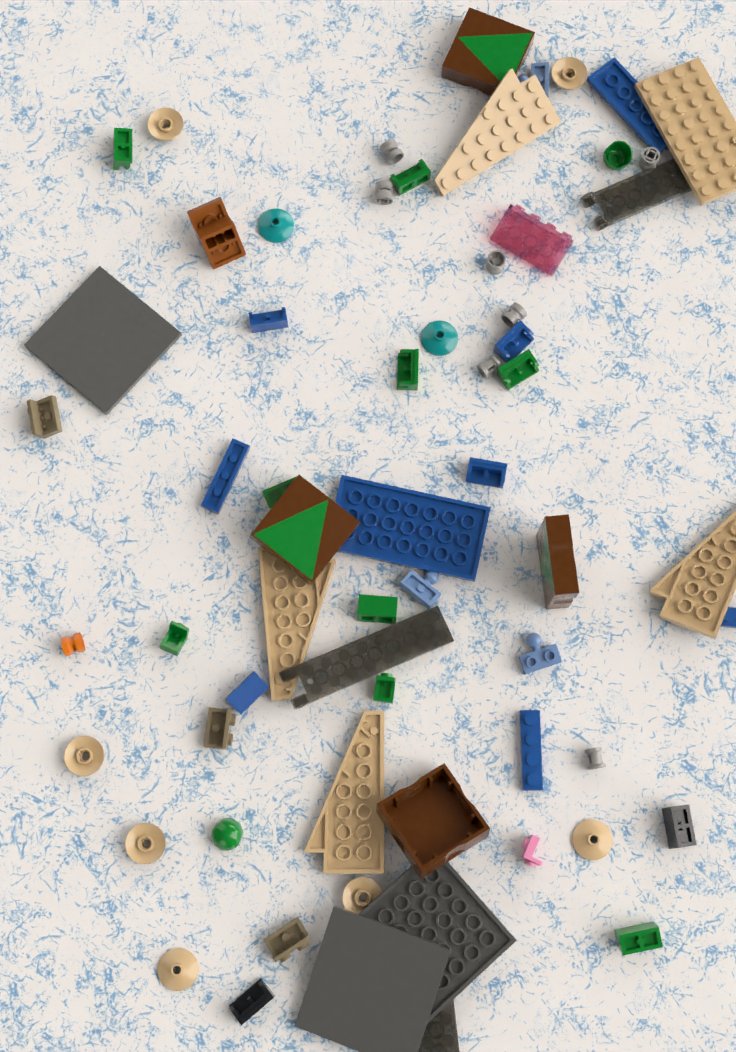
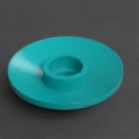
[258,208,294,243]
[421,320,458,356]

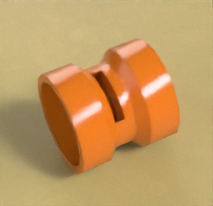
[60,632,85,656]

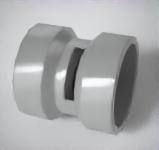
[380,139,404,165]
[639,147,660,172]
[375,180,393,205]
[486,250,506,275]
[501,302,527,328]

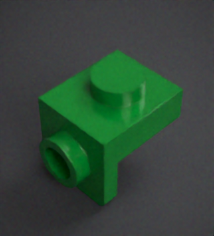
[160,621,189,656]
[373,673,396,704]

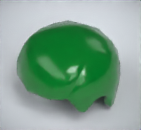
[603,141,633,170]
[211,818,243,851]

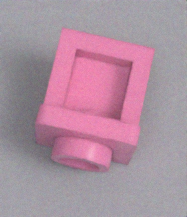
[521,835,543,868]

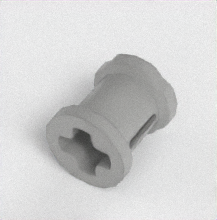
[477,355,501,379]
[585,747,606,770]

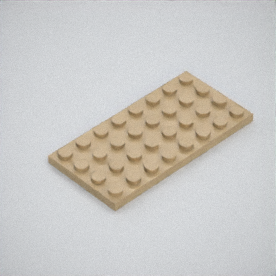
[634,57,736,206]

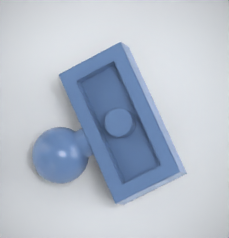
[517,62,550,98]
[399,570,441,610]
[518,633,562,675]

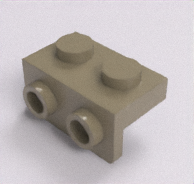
[27,395,62,439]
[204,707,236,750]
[263,917,311,963]

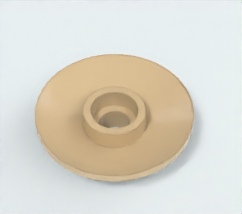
[552,57,587,90]
[148,108,184,141]
[64,736,104,776]
[572,819,613,860]
[125,823,166,864]
[342,877,382,914]
[158,948,199,991]

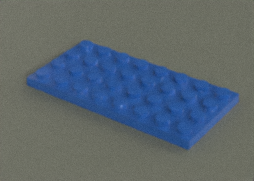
[335,475,491,582]

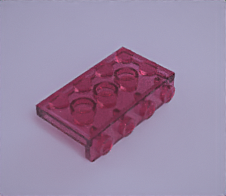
[490,204,574,276]

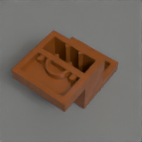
[187,197,246,270]

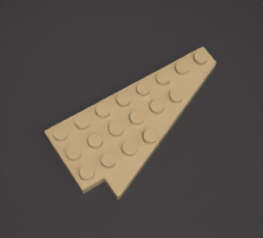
[433,69,561,196]
[649,511,736,639]
[258,547,336,702]
[305,711,384,874]

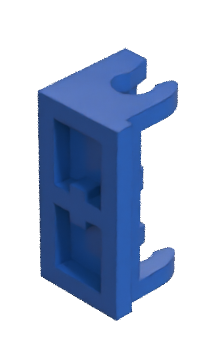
[248,307,288,333]
[494,320,534,363]
[465,457,507,488]
[225,671,269,714]

